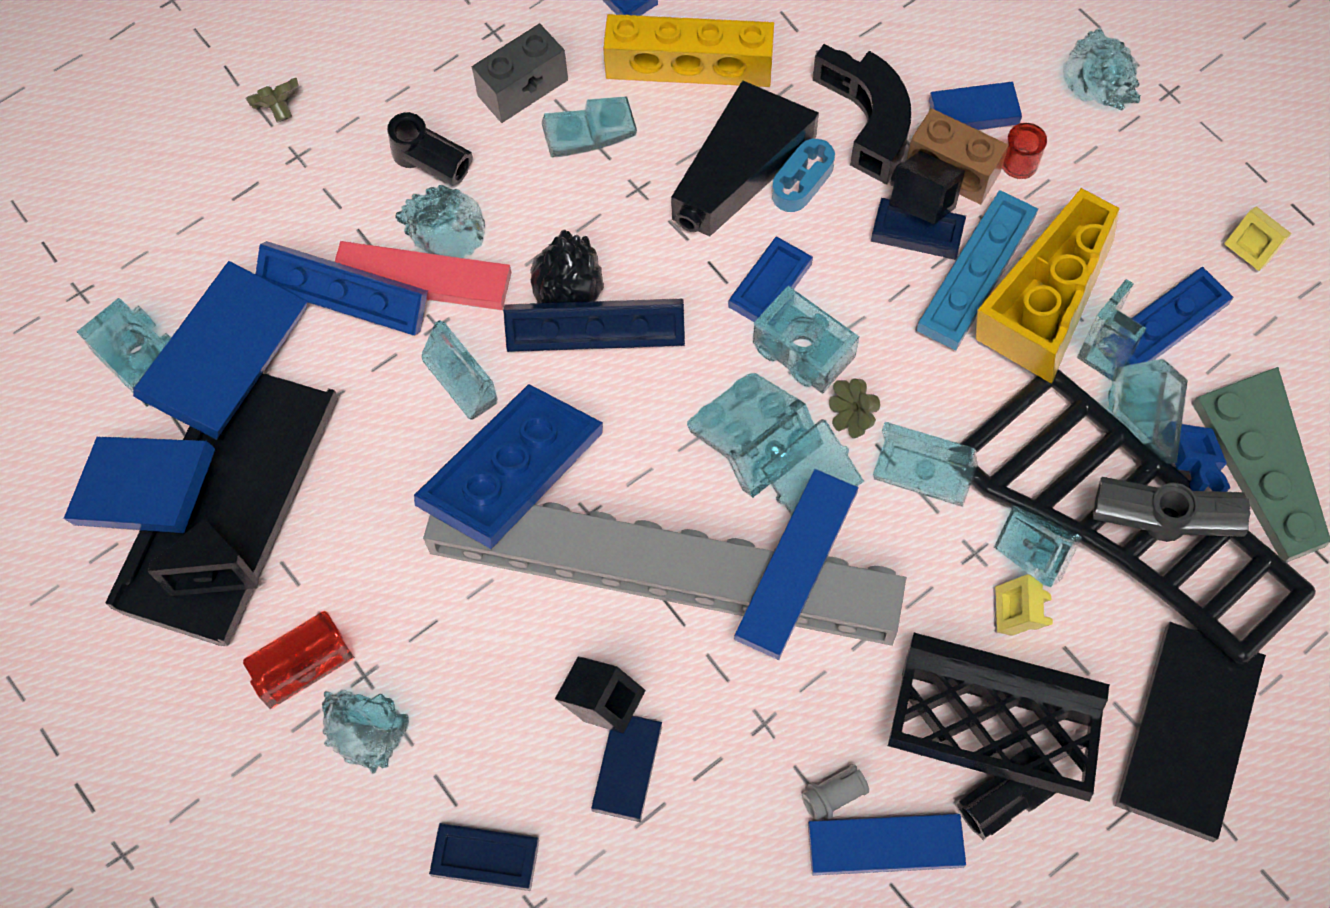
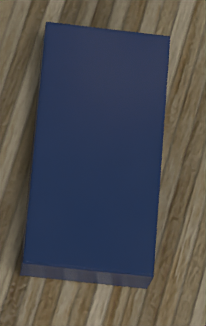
[871,198,966,260]
[591,716,662,823]
[429,823,540,891]

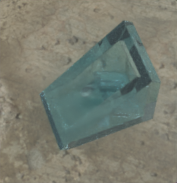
[994,505,1082,587]

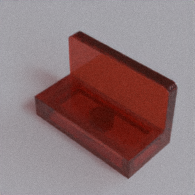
[243,611,355,710]

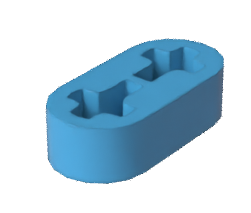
[772,138,835,212]

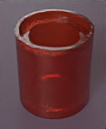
[1002,122,1047,179]

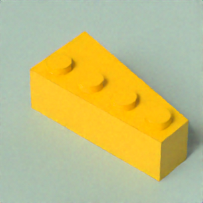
[976,188,1120,384]

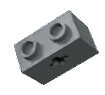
[471,23,568,123]

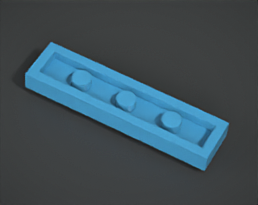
[916,190,1039,351]

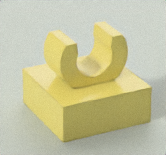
[1224,206,1292,271]
[995,574,1053,636]

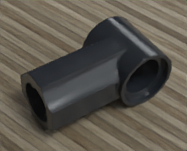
[387,112,473,186]
[957,749,1056,840]

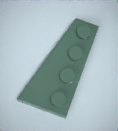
[1192,367,1330,563]

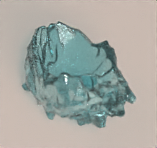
[1062,28,1141,111]
[395,185,485,258]
[322,689,409,774]

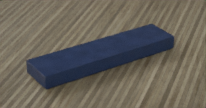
[503,298,685,352]

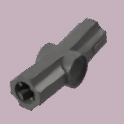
[1093,477,1251,542]

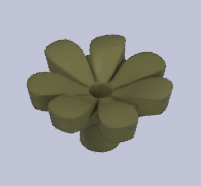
[245,78,299,123]
[829,378,880,438]

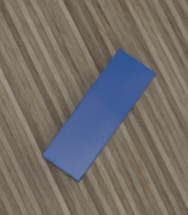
[1101,266,1234,377]
[808,814,966,876]

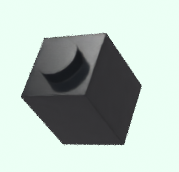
[890,151,965,224]
[555,656,646,734]

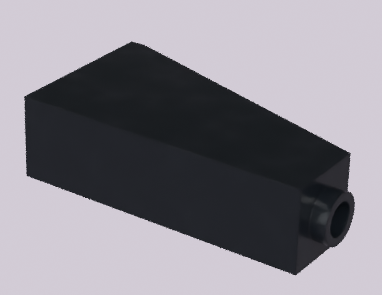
[671,80,819,237]

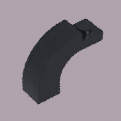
[812,44,911,185]

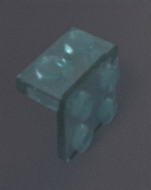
[687,373,822,498]

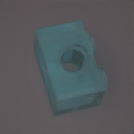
[753,286,860,394]
[76,298,171,407]

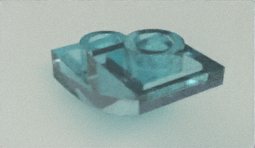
[541,96,637,158]

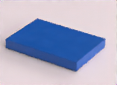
[63,436,215,533]

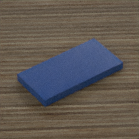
[133,261,308,440]
[414,384,603,549]

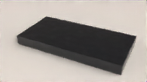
[1115,622,1266,842]

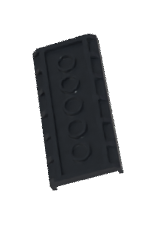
[105,373,338,646]

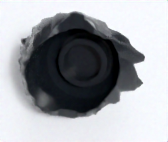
[530,229,604,303]

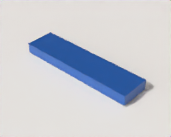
[255,241,428,336]
[734,469,859,660]

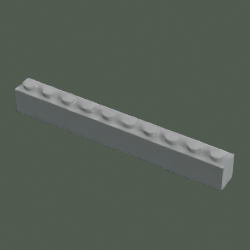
[423,502,907,646]

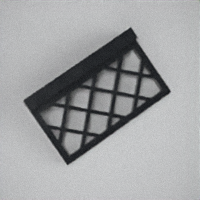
[887,632,1110,802]

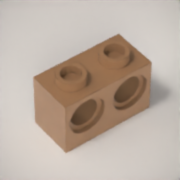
[907,108,1009,205]

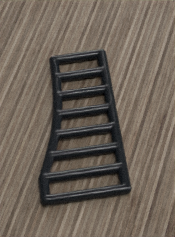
[947,369,1316,664]

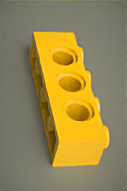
[603,14,774,87]

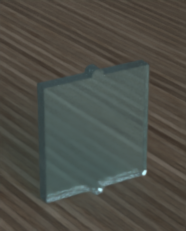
[760,419,864,516]

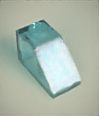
[1108,359,1188,464]

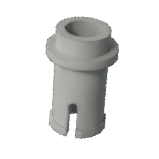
[802,764,869,821]

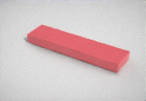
[334,241,512,310]

